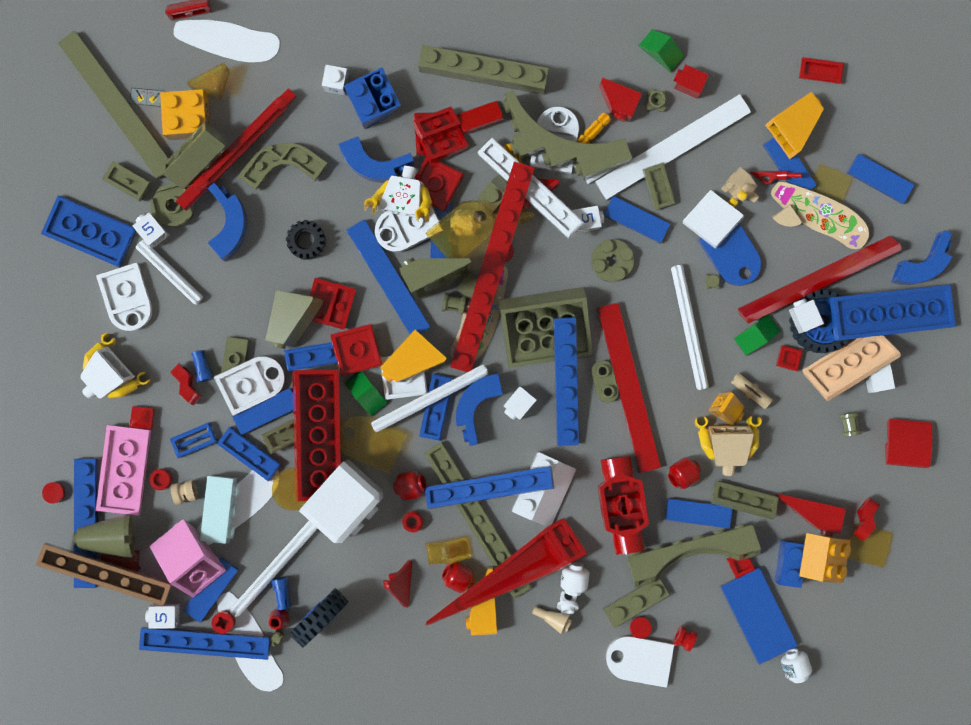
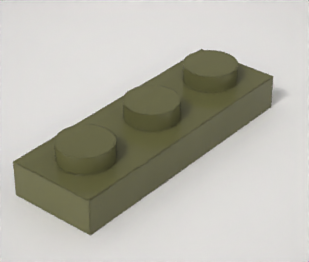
[711,481,779,520]
[603,578,669,628]

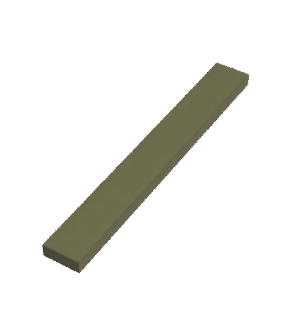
[58,31,169,179]
[424,442,532,599]

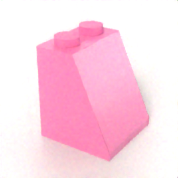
[149,519,226,597]

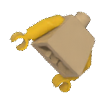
[694,416,762,476]

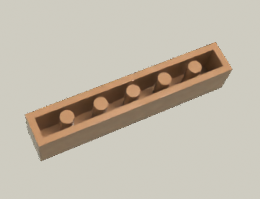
[36,542,172,606]

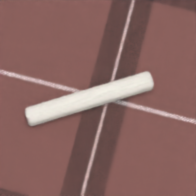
[136,240,203,304]

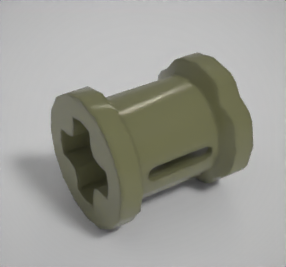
[442,293,466,315]
[839,412,862,436]

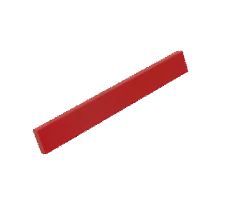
[738,236,901,324]
[597,303,661,473]

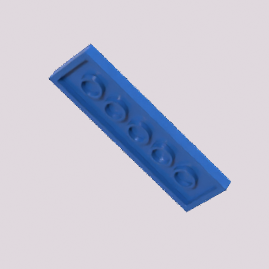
[829,285,956,341]

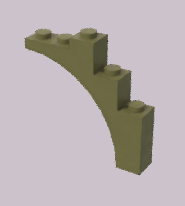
[502,90,632,180]

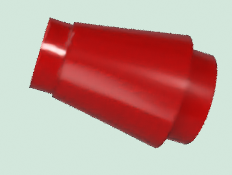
[268,609,289,630]

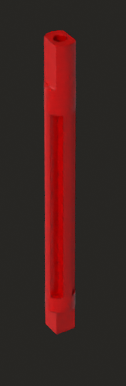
[176,88,296,211]

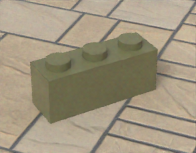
[162,121,226,190]

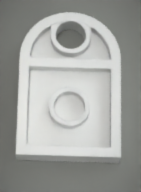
[530,107,579,174]
[375,205,444,252]
[96,263,152,331]
[214,356,284,415]
[606,635,674,688]

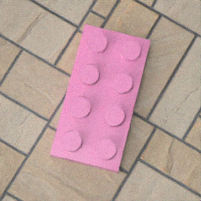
[96,425,151,516]

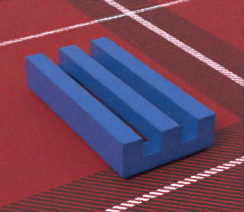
[170,422,218,459]

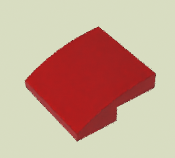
[413,106,469,163]
[309,278,356,330]
[885,419,932,468]

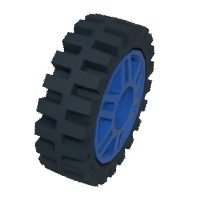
[789,290,849,353]
[289,588,349,648]

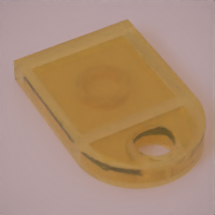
[425,200,494,258]
[340,416,407,474]

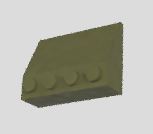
[399,258,472,300]
[499,287,593,368]

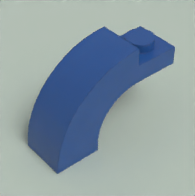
[891,230,952,285]

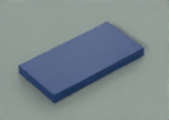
[41,195,136,268]
[720,567,798,665]

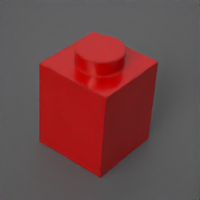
[673,64,709,99]

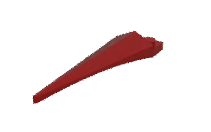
[426,518,587,625]

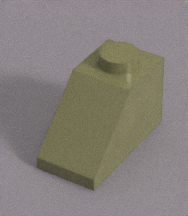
[477,174,507,215]

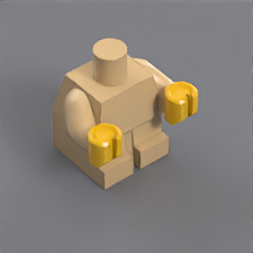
[721,167,759,207]

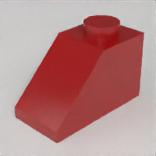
[599,77,642,122]

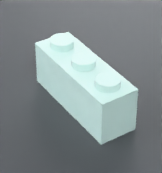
[200,475,240,544]

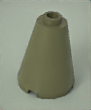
[73,514,135,557]

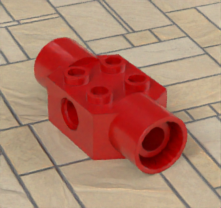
[597,456,649,555]

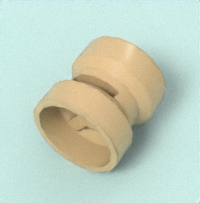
[171,480,198,505]

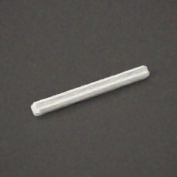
[671,265,709,390]
[371,365,488,432]
[229,521,318,618]

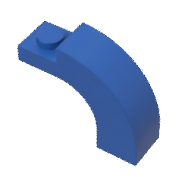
[339,137,415,183]
[208,183,247,261]
[456,374,503,446]

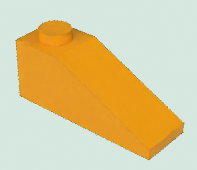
[708,392,744,425]
[466,566,497,636]

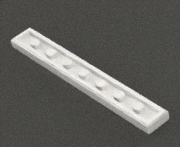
[595,94,751,200]

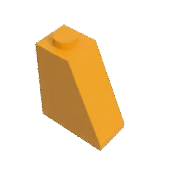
[766,92,824,159]
[380,330,447,383]

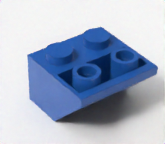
[344,67,401,129]

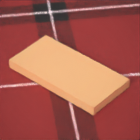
[802,335,901,402]

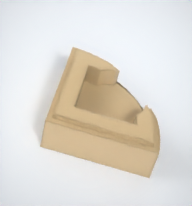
[772,205,802,227]

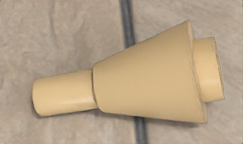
[532,606,572,634]

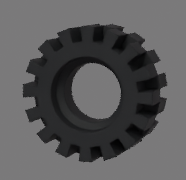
[286,220,326,260]

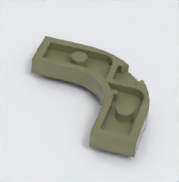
[238,143,328,191]

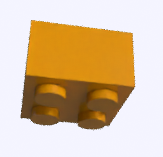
[160,89,210,140]
[799,533,851,583]

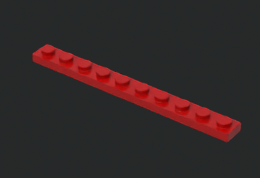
[450,161,535,372]

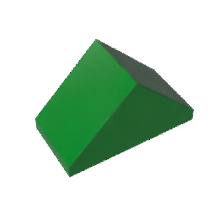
[638,29,684,73]
[733,314,781,356]
[345,371,388,416]

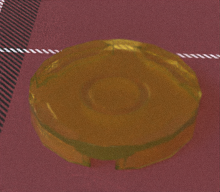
[272,468,307,511]

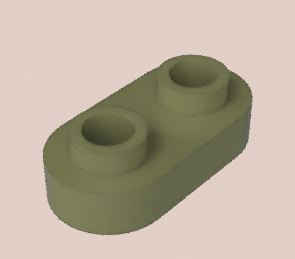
[591,361,618,403]

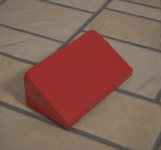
[165,0,212,21]
[457,101,504,135]

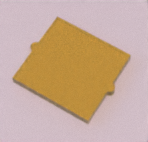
[810,164,852,203]
[848,524,892,568]

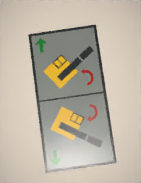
[130,88,164,107]

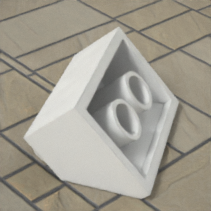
[512,452,576,527]

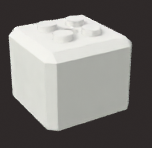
[299,460,383,543]

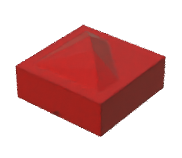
[129,406,155,430]

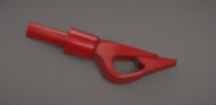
[750,170,802,185]

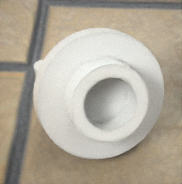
[557,591,579,614]

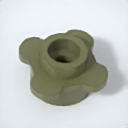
[645,89,668,112]

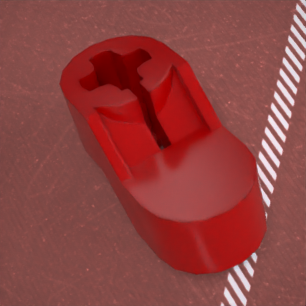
[170,363,202,406]
[852,497,880,541]

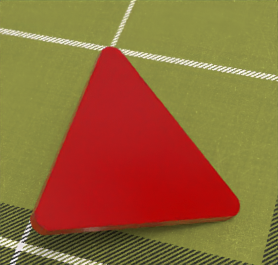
[383,560,412,608]

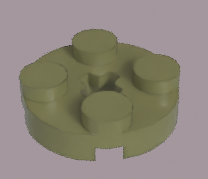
[150,184,195,227]
[591,239,634,282]

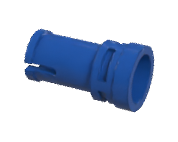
[191,350,214,383]
[271,577,291,610]

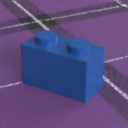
[775,540,805,588]

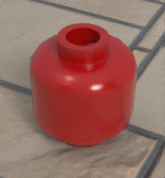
[668,458,701,489]
[393,471,427,501]
[442,561,475,593]

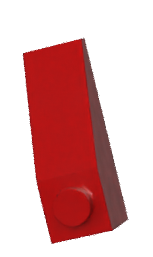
[777,494,846,537]

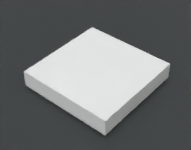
[683,190,744,249]
[381,356,428,400]

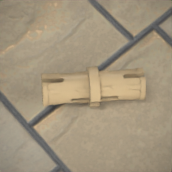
[731,373,773,410]

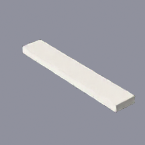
[477,138,584,239]

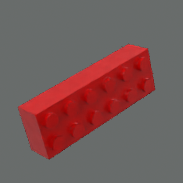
[292,370,341,502]

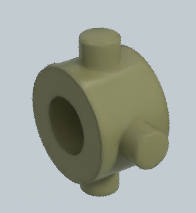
[705,274,720,289]
[270,630,284,646]

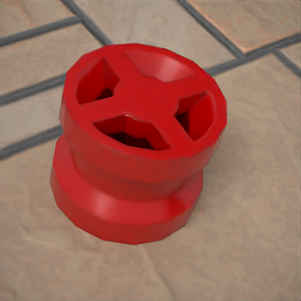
[211,610,236,634]
[673,625,698,652]

